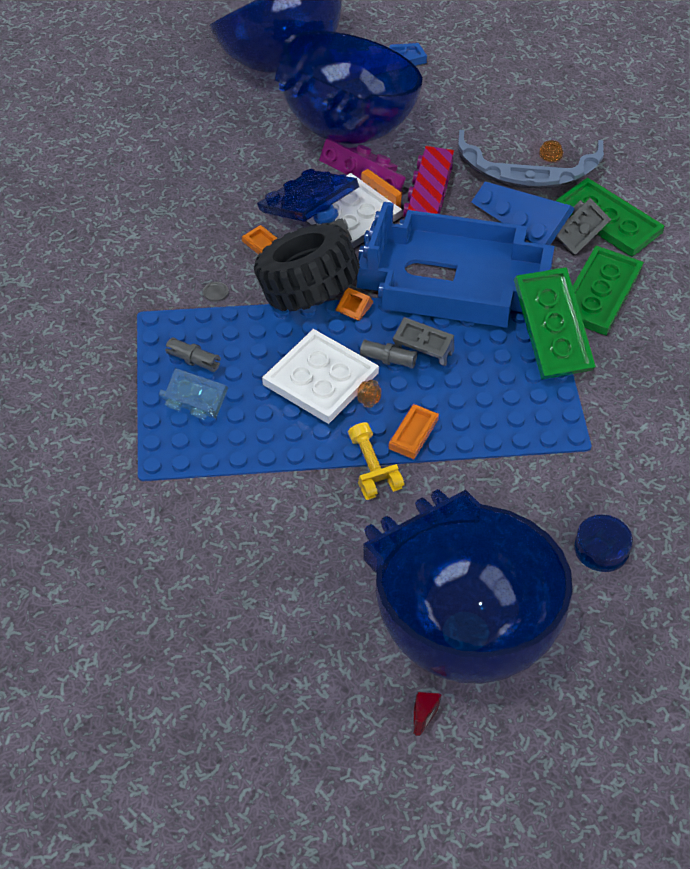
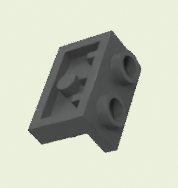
[555,198,611,255]

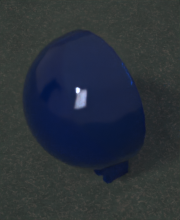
[209,0,342,73]
[274,31,423,144]
[363,489,573,684]

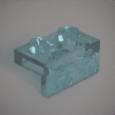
[159,368,228,420]

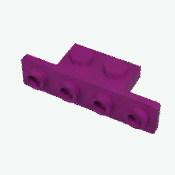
[319,139,406,192]

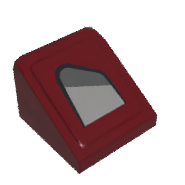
[413,692,442,736]

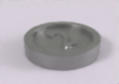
[203,282,229,302]

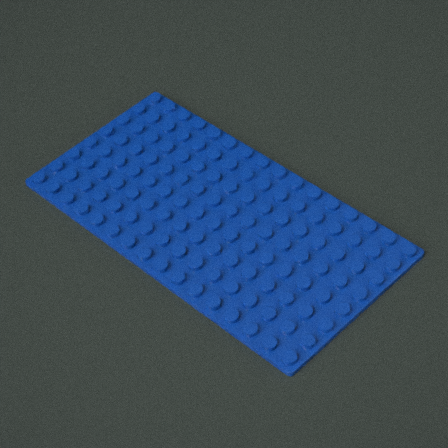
[137,298,592,481]

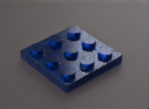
[257,169,359,222]

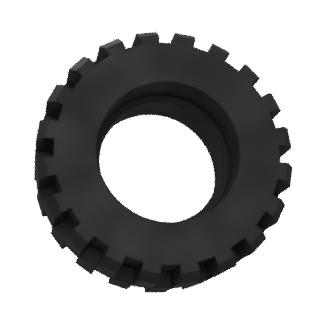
[254,223,360,311]

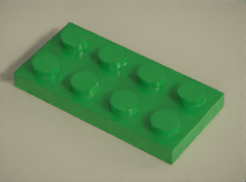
[556,177,665,257]
[572,246,644,336]
[514,267,596,380]

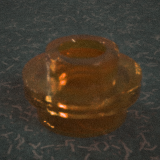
[539,140,563,162]
[357,380,381,408]

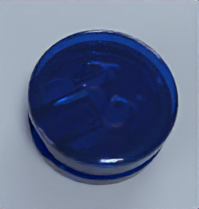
[574,514,633,572]

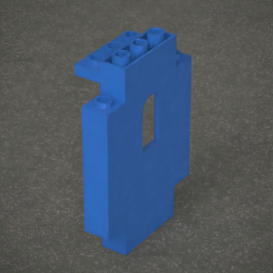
[357,202,555,328]

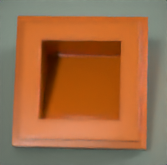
[336,287,374,321]

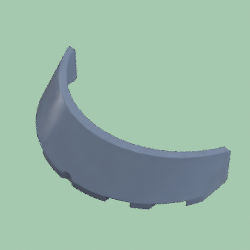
[457,130,604,188]

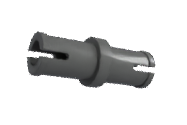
[165,337,221,372]
[360,339,417,369]

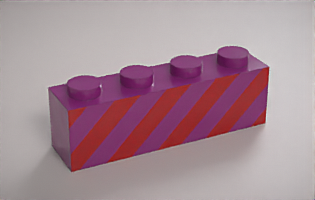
[403,146,454,217]

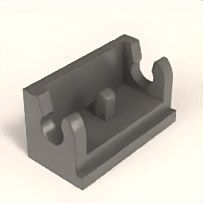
[393,317,454,366]

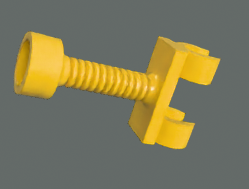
[348,422,404,500]

